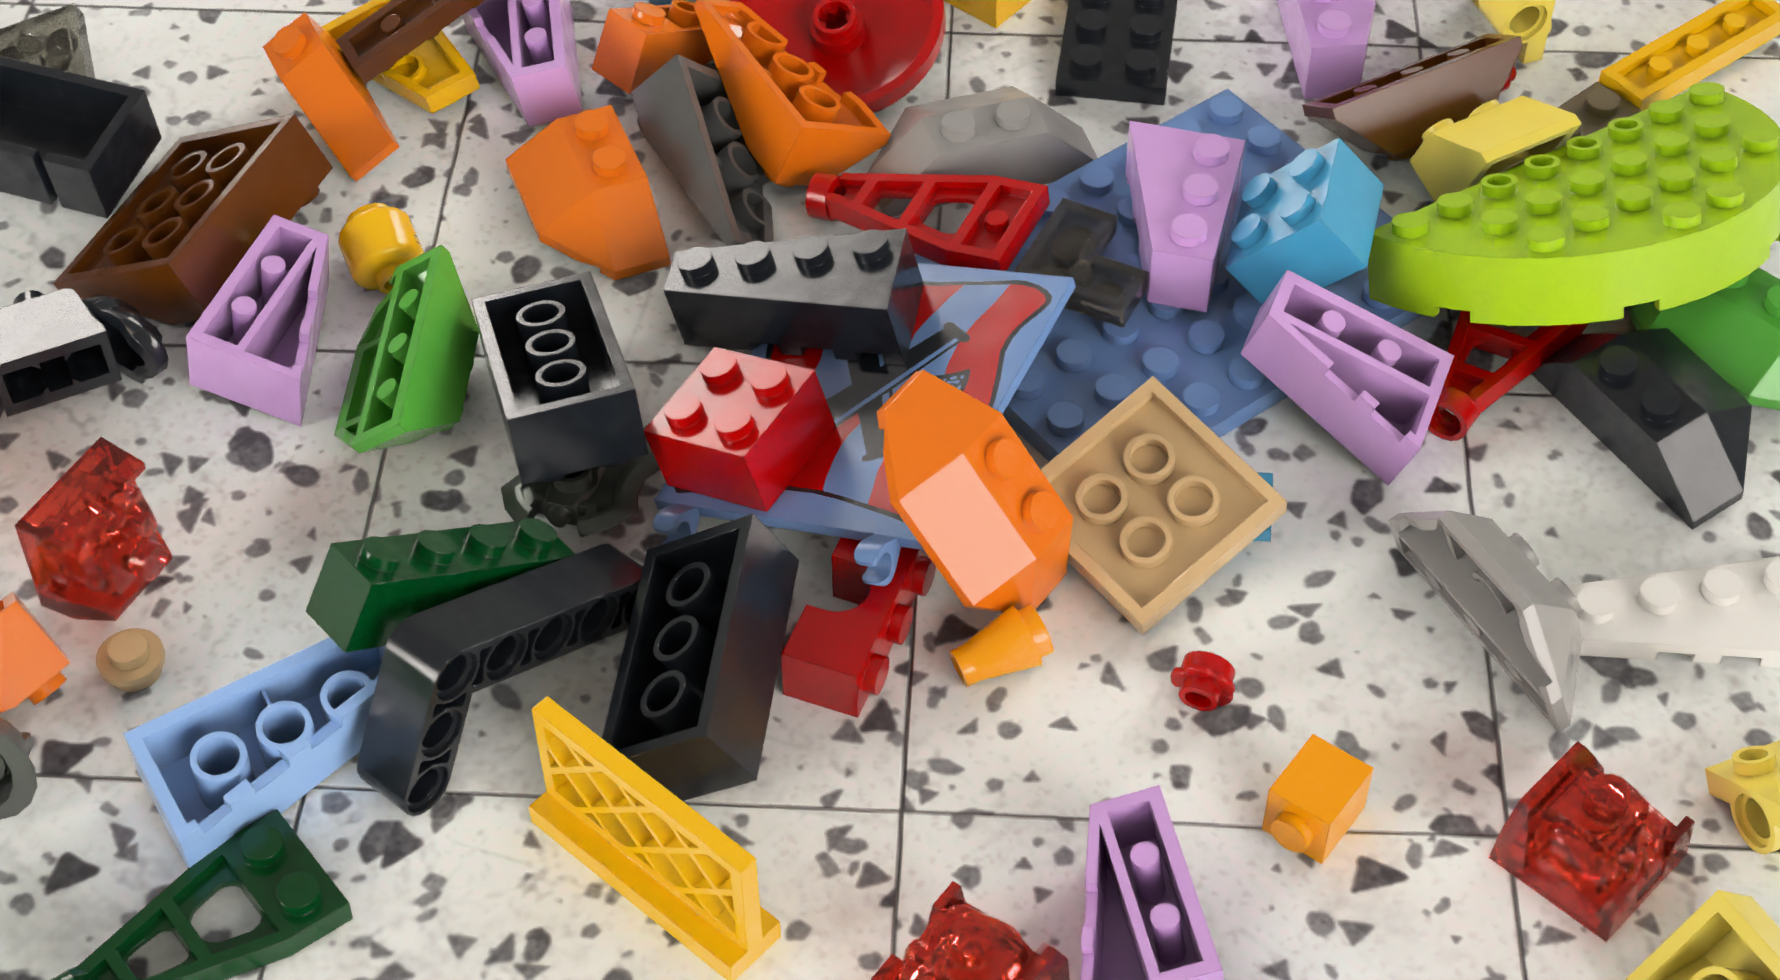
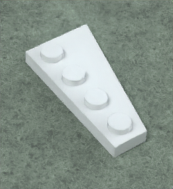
[1567,556,1780,668]

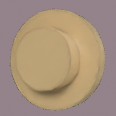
[96,628,166,692]

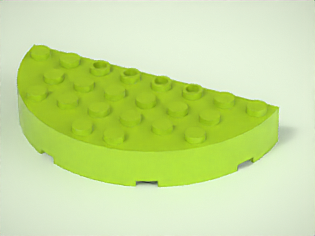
[1368,82,1780,326]

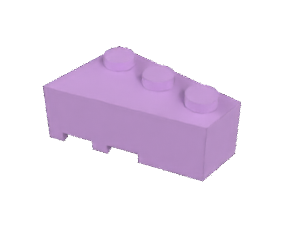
[1125,120,1245,313]
[1241,270,1454,485]
[1081,785,1224,980]

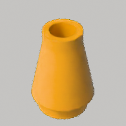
[949,604,1054,687]

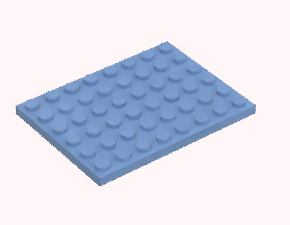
[915,88,1422,462]

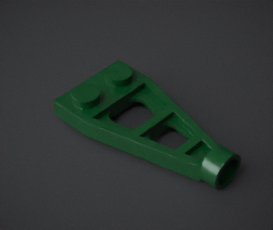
[51,809,353,980]

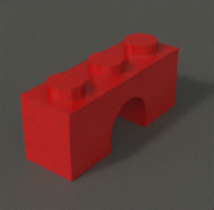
[781,537,936,718]

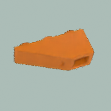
[592,0,728,94]

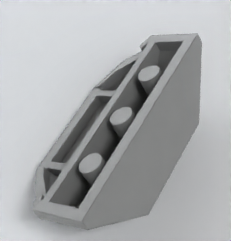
[868,86,1098,216]
[1388,511,1582,733]

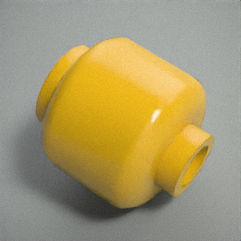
[338,203,424,294]

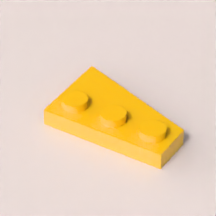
[321,0,480,114]

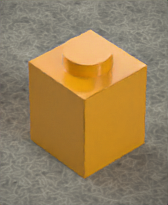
[1262,734,1374,864]

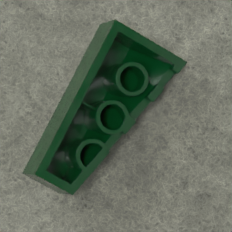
[305,518,575,653]

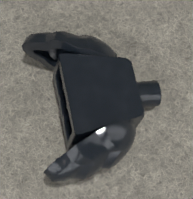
[0,288,168,418]

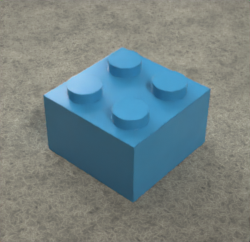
[1225,138,1384,305]

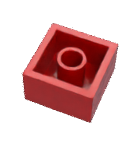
[644,347,836,512]

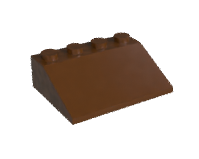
[53,114,333,325]

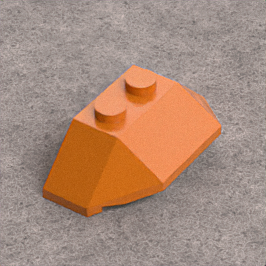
[505,105,671,281]
[877,370,1073,613]

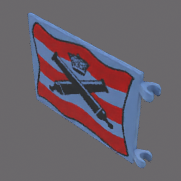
[653,263,1076,586]

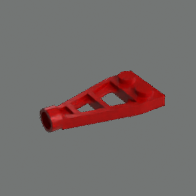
[805,172,1050,271]
[1428,310,1589,441]

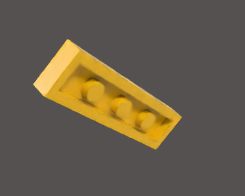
[1598,0,1780,112]

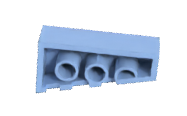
[123,637,386,868]

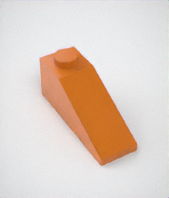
[263,12,400,182]

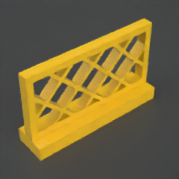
[529,696,781,980]

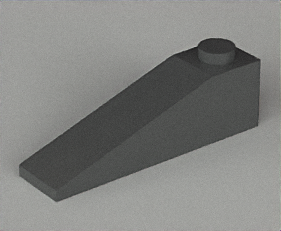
[631,54,773,246]

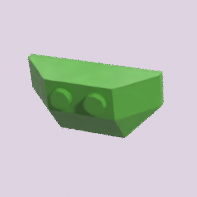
[334,244,479,453]
[1627,267,1780,410]

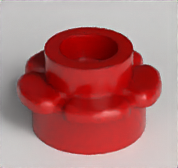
[1170,651,1236,711]

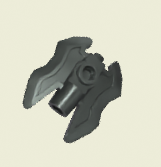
[501,423,660,537]

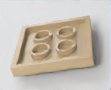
[1040,376,1287,635]

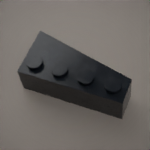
[663,228,924,366]

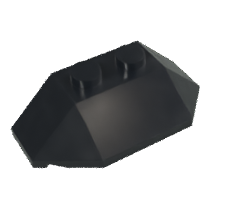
[1531,328,1752,530]

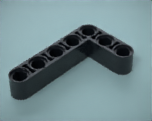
[357,543,643,816]

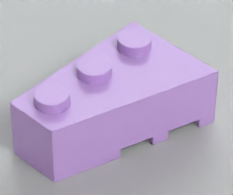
[462,0,583,127]
[1277,0,1377,99]
[186,215,329,427]

